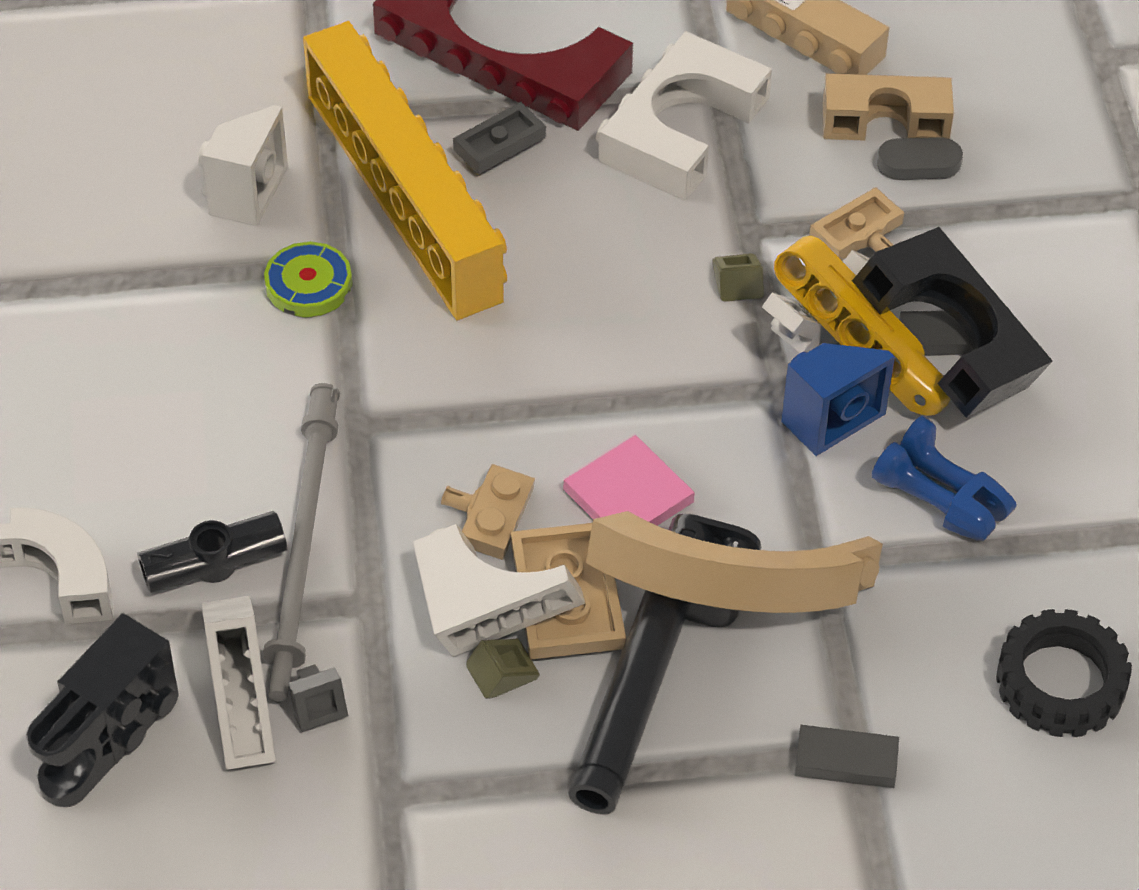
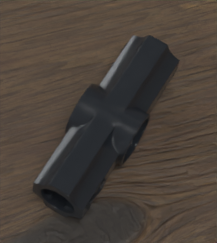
[137,511,288,593]

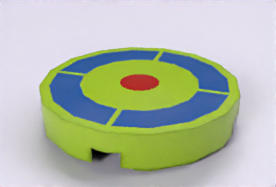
[264,241,353,317]

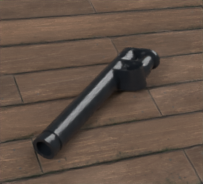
[568,513,762,814]

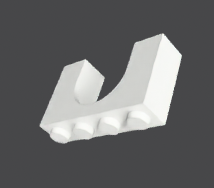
[596,31,772,201]

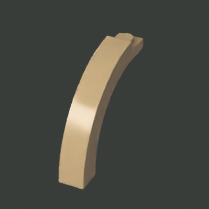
[586,511,883,613]

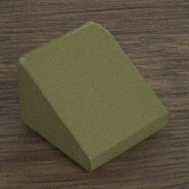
[712,253,764,302]
[466,639,540,699]

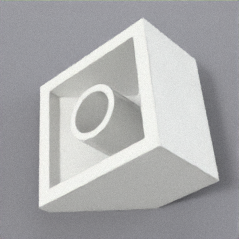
[198,105,288,226]

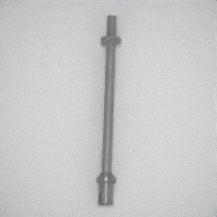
[263,383,340,702]

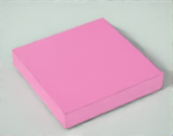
[563,435,695,526]

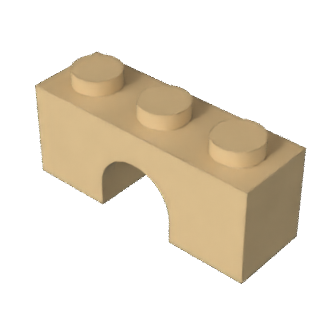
[822,74,954,140]

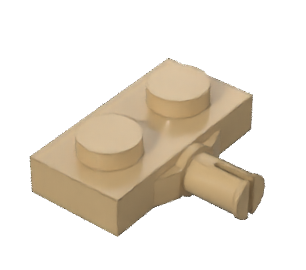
[809,187,904,260]
[441,464,535,560]

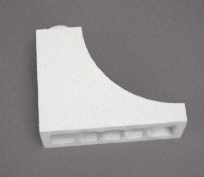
[413,524,586,657]
[202,596,276,770]

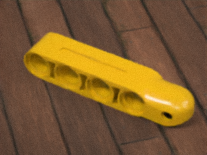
[774,236,951,416]

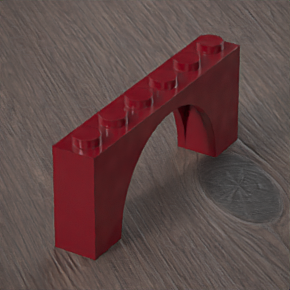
[373,0,633,131]

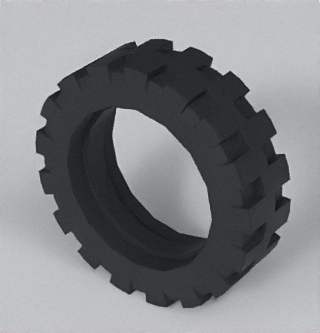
[996,609,1132,737]

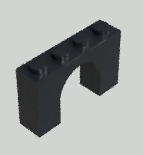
[852,227,1053,418]

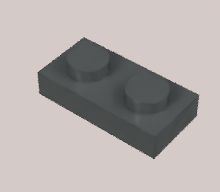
[453,102,546,175]

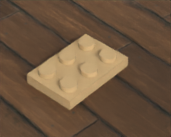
[511,523,626,660]

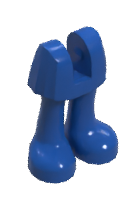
[872,415,1017,541]

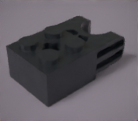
[26,613,179,807]

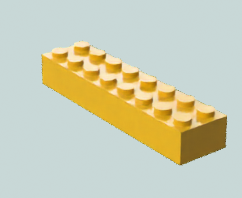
[303,21,507,321]

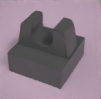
[288,664,348,732]

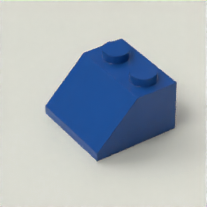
[781,343,895,456]

